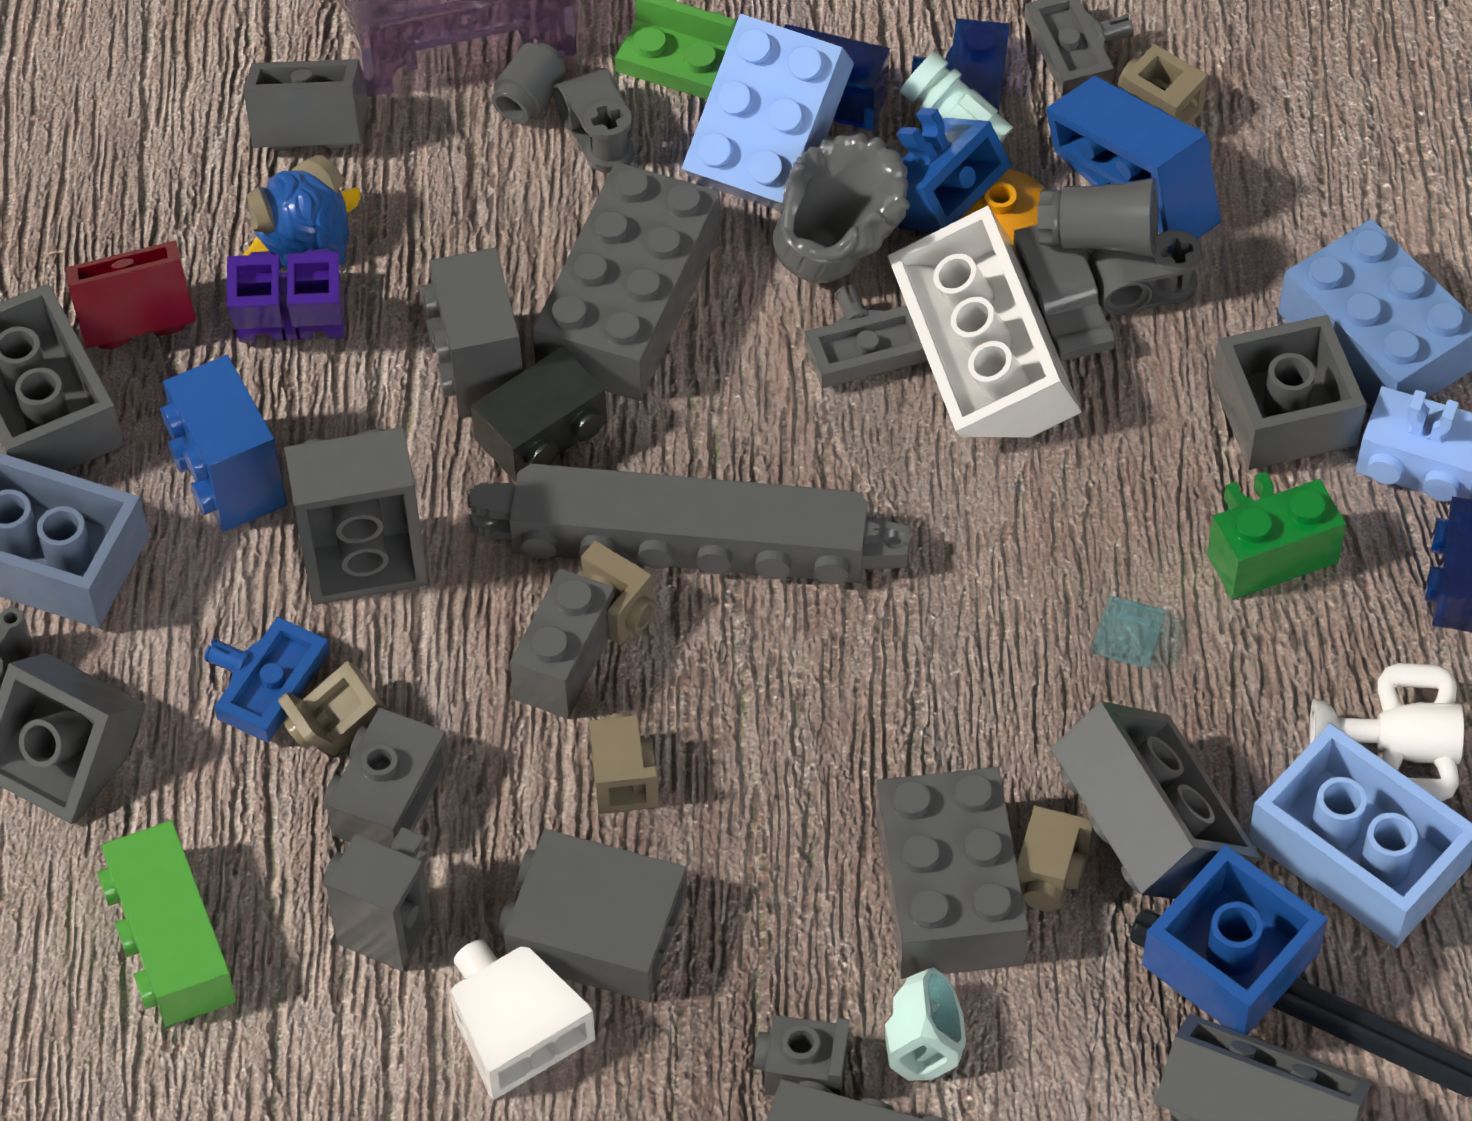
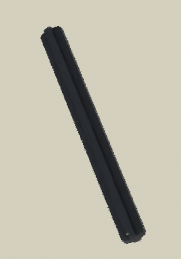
[1130,909,1472,1097]

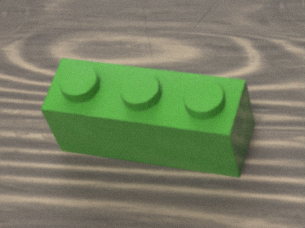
[96,820,237,1028]

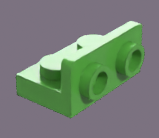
[615,0,737,100]

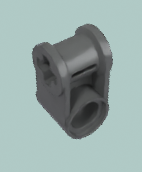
[553,68,634,173]
[1088,230,1202,316]

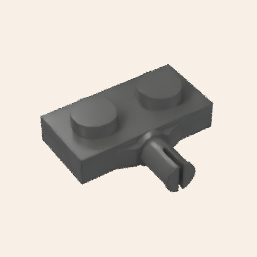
[1024,0,1134,96]
[804,285,928,388]

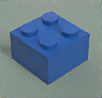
[160,355,287,532]
[1142,845,1328,1035]

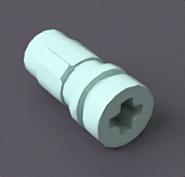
[899,51,1013,142]

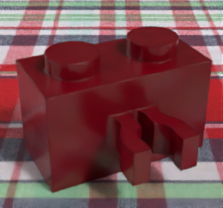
[66,240,196,349]

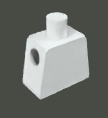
[450,940,595,1101]

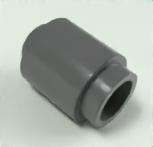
[491,43,567,124]

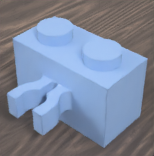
[1355,386,1472,506]

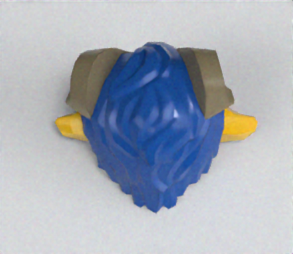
[243,154,361,270]

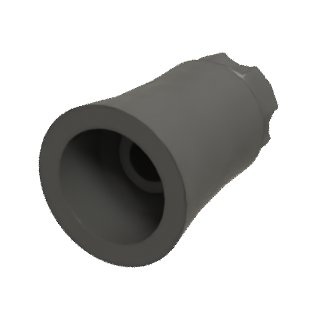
[1037,178,1159,257]

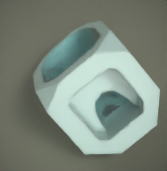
[885,967,966,1081]

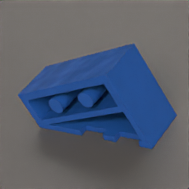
[1046,76,1221,254]

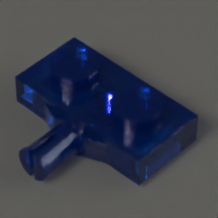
[911,18,1010,114]

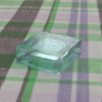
[1092,595,1166,669]

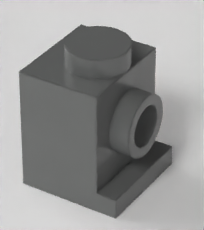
[754,1015,850,1096]

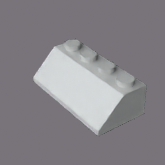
[888,206,1082,438]

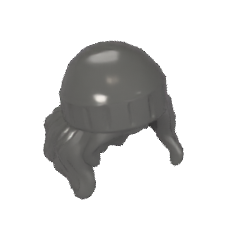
[773,133,910,283]

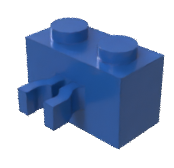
[896,108,1012,232]

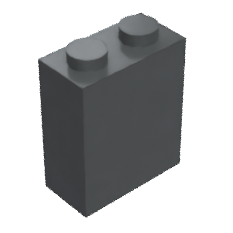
[497,829,687,1002]

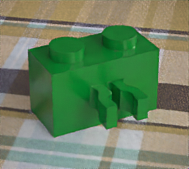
[1207,471,1346,600]

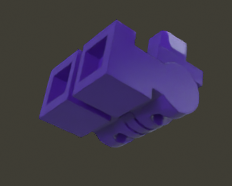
[227,249,345,343]

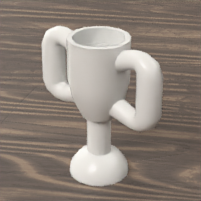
[1309,663,1464,802]

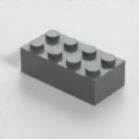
[532,162,721,402]

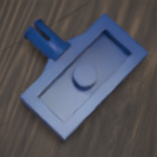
[204,617,330,743]

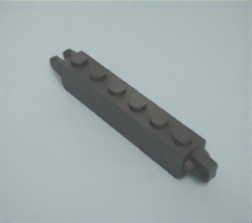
[467,463,911,584]

